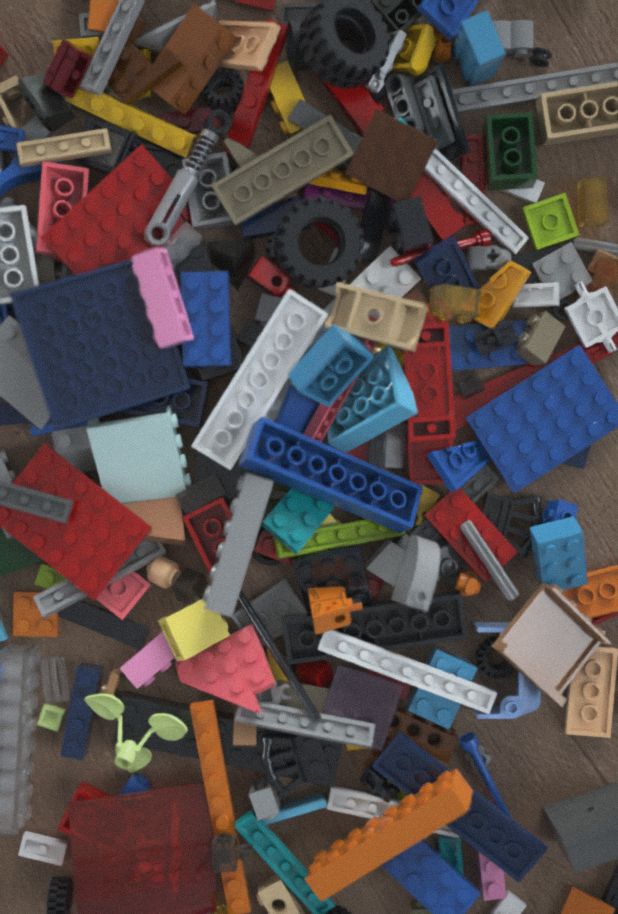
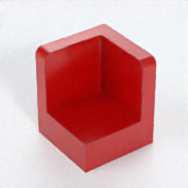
[295,660,334,688]

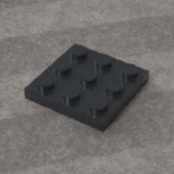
[292,546,373,612]

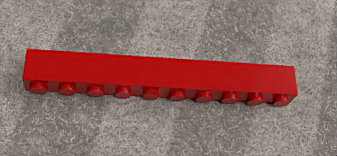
[309,65,465,243]

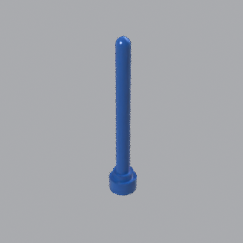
[459,732,511,817]

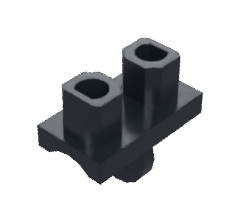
[472,320,519,357]

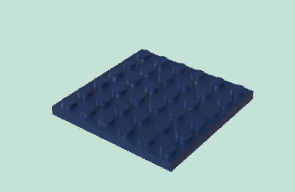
[10,259,190,431]

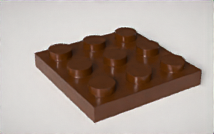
[345,109,439,202]

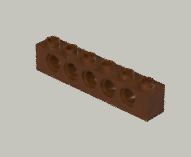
[331,679,459,763]

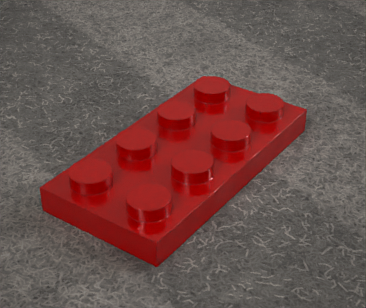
[423,488,518,583]

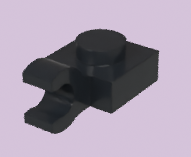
[360,762,400,803]

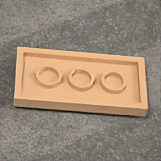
[218,20,280,71]
[564,646,618,738]

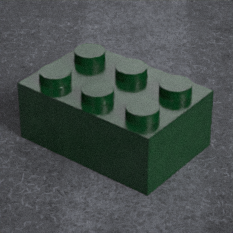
[483,112,538,191]

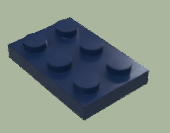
[413,235,480,313]

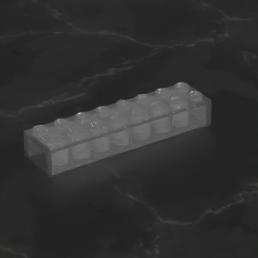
[0,643,41,835]

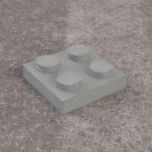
[531,242,592,300]

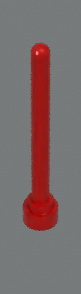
[390,229,491,267]

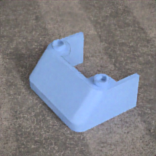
[472,622,540,719]

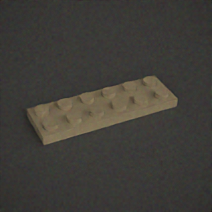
[211,114,354,227]

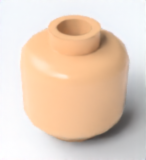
[146,556,181,589]

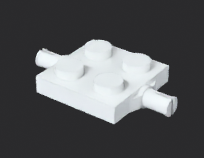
[564,281,618,353]

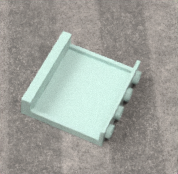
[87,406,191,504]

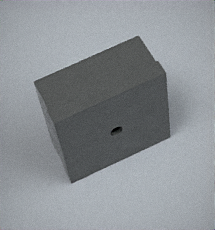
[543,782,618,873]

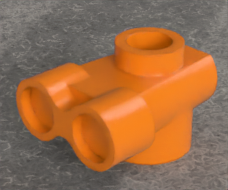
[431,25,456,63]
[454,570,481,596]

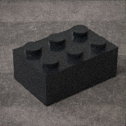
[386,195,433,256]

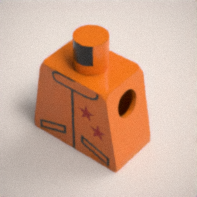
[308,586,363,634]

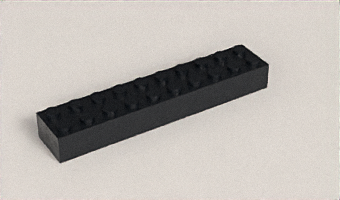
[113,691,343,787]

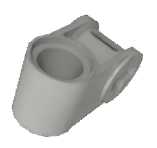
[467,246,512,272]

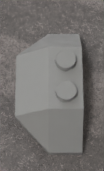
[134,0,218,58]

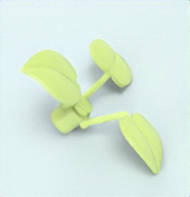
[84,694,188,774]

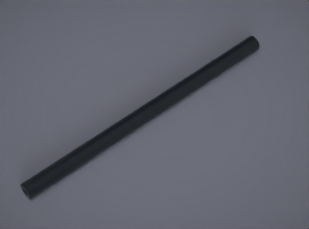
[238,590,321,722]

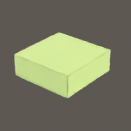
[37,702,67,732]

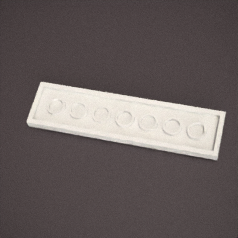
[191,289,328,470]

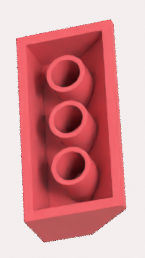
[36,161,89,261]

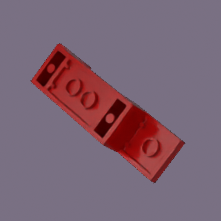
[401,302,456,485]

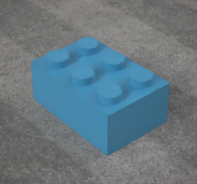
[452,10,506,87]
[288,324,374,407]
[530,516,588,590]
[406,645,478,729]

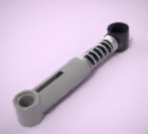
[144,110,231,246]

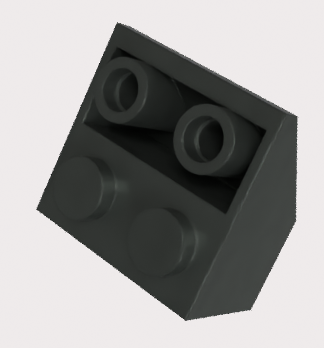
[369,0,423,32]
[18,73,76,132]

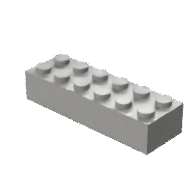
[202,472,274,617]

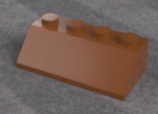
[151,3,238,114]

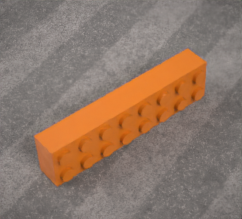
[305,768,473,902]

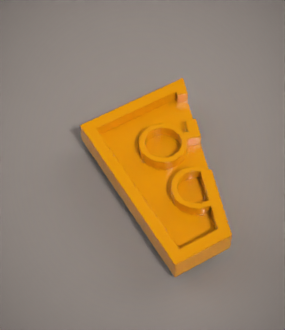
[456,260,531,328]

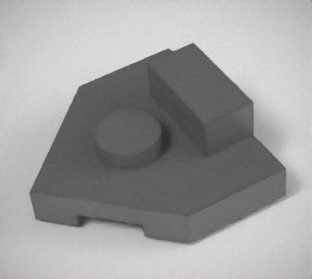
[437,539,465,585]

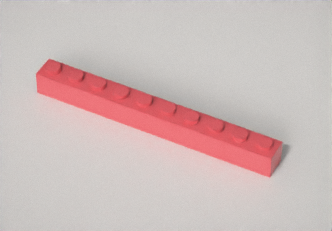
[303,315,378,442]

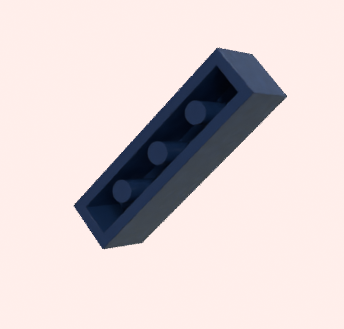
[60,662,104,760]

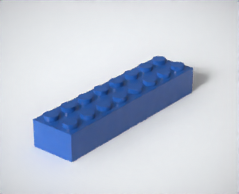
[238,417,423,533]

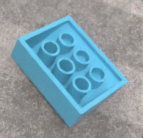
[327,346,417,453]

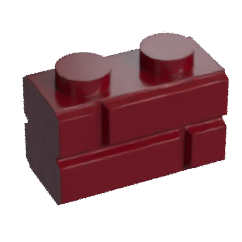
[43,39,93,99]

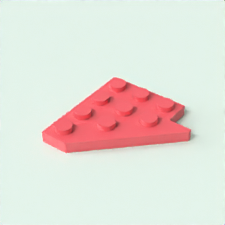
[175,624,276,714]

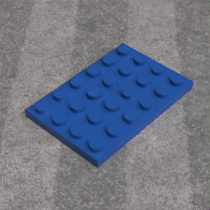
[465,345,618,493]

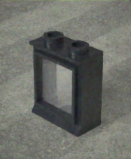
[73,116,143,175]

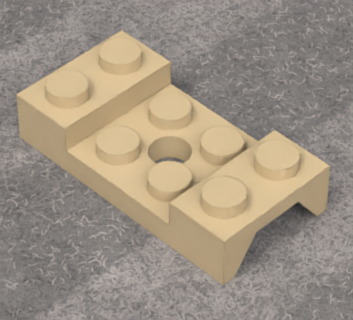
[324,282,428,353]

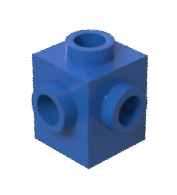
[542,499,578,524]

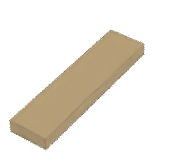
[16,128,112,168]

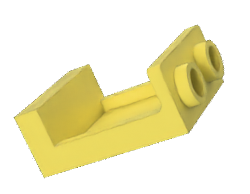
[158,597,230,661]

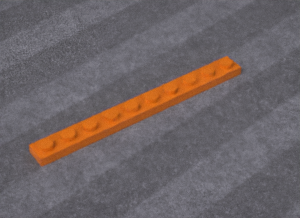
[190,700,251,914]

